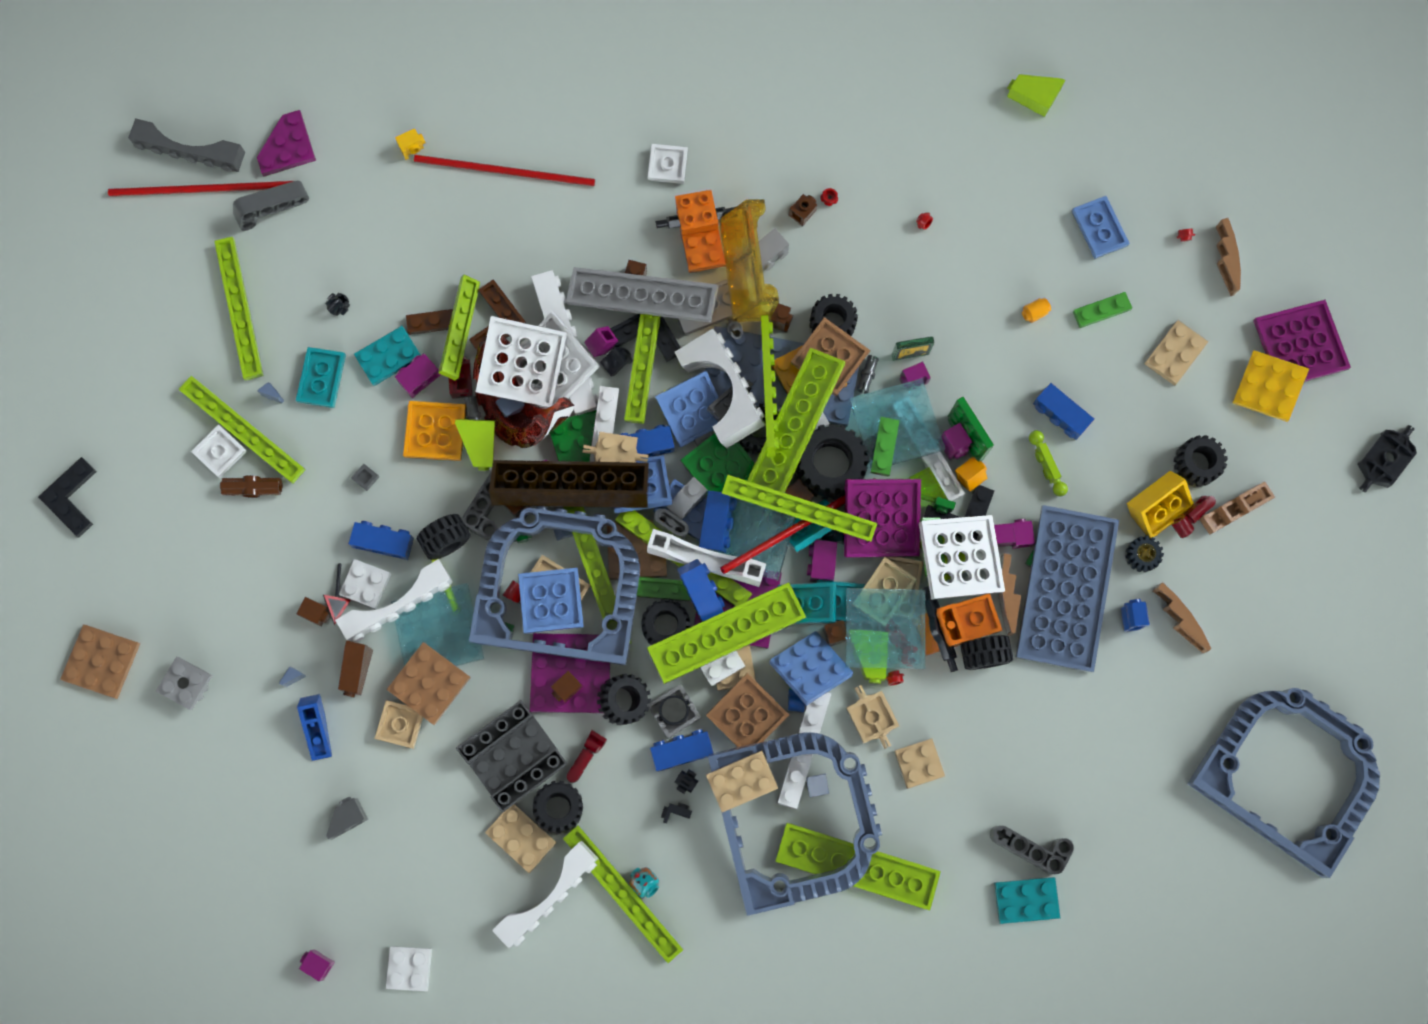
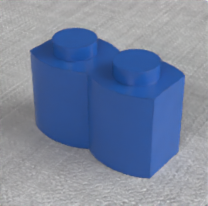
[1120,599,1150,632]

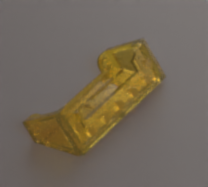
[720,199,779,322]

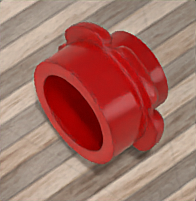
[820,188,838,206]
[916,212,933,230]
[1177,228,1195,242]
[886,670,904,686]

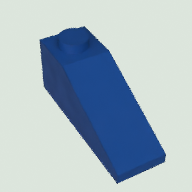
[297,694,332,761]

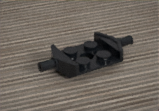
[1357,425,1417,493]

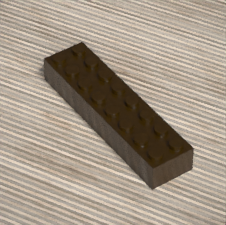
[489,460,649,508]

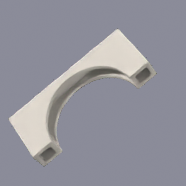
[675,329,766,448]

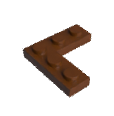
[469,279,526,353]

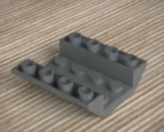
[456,700,567,813]

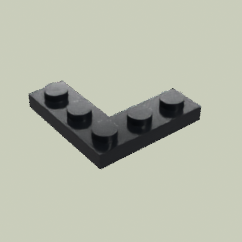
[610,314,681,362]
[38,457,97,537]
[923,485,995,541]

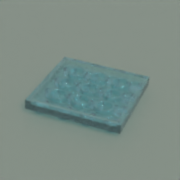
[849,378,945,468]
[718,498,796,581]
[391,583,485,666]
[845,588,925,669]

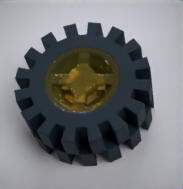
[1125,536,1164,572]

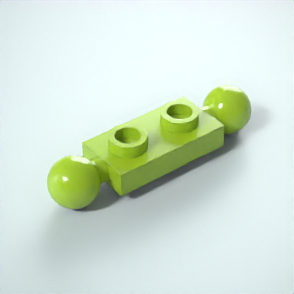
[1029,430,1068,497]

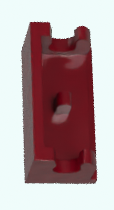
[448,356,473,399]

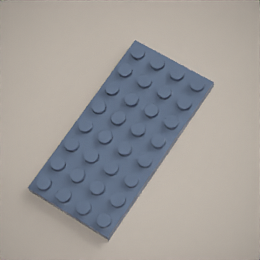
[705,326,859,427]
[1016,505,1119,672]

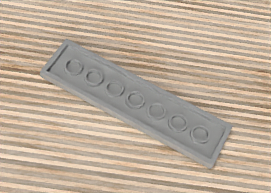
[566,267,718,323]

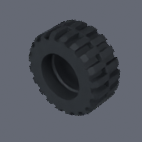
[795,424,869,500]

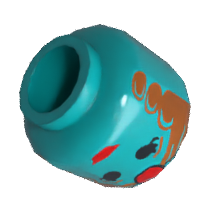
[629,867,659,898]

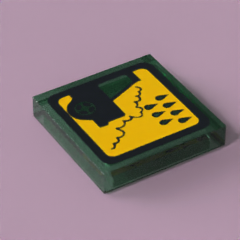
[891,336,934,361]

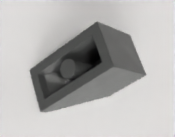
[326,797,368,840]

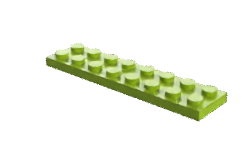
[747,348,846,493]
[647,582,806,684]
[775,823,941,911]

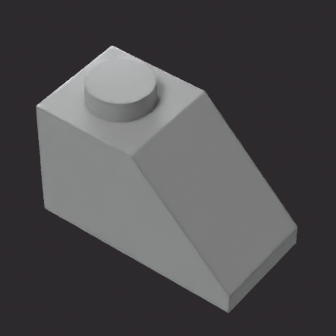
[667,477,708,520]

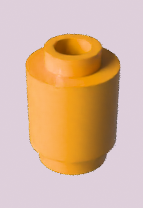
[1022,298,1051,323]

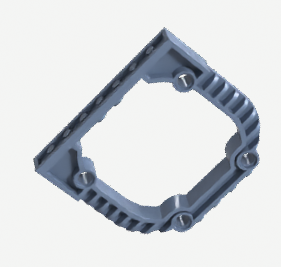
[469,506,640,666]
[1187,688,1380,878]
[708,732,882,916]

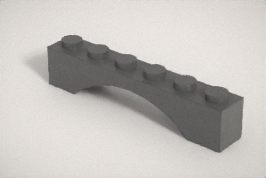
[128,118,245,172]

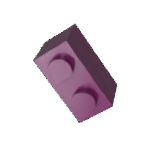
[395,353,441,398]
[938,423,972,460]
[807,540,838,582]

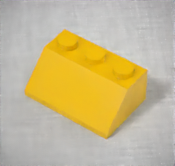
[1126,470,1194,538]

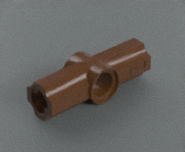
[220,475,283,498]

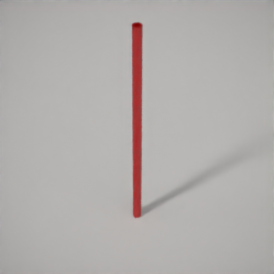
[414,155,595,186]
[108,181,293,196]
[720,478,876,574]

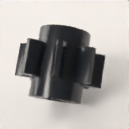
[325,293,350,316]
[674,769,699,794]

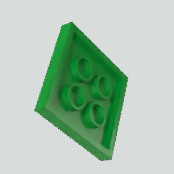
[948,396,994,462]
[547,410,597,462]
[680,433,755,492]

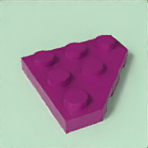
[257,110,316,177]

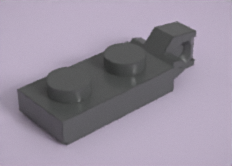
[707,380,754,422]

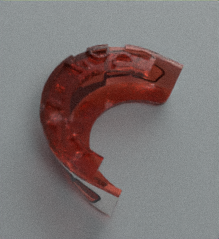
[473,336,575,448]

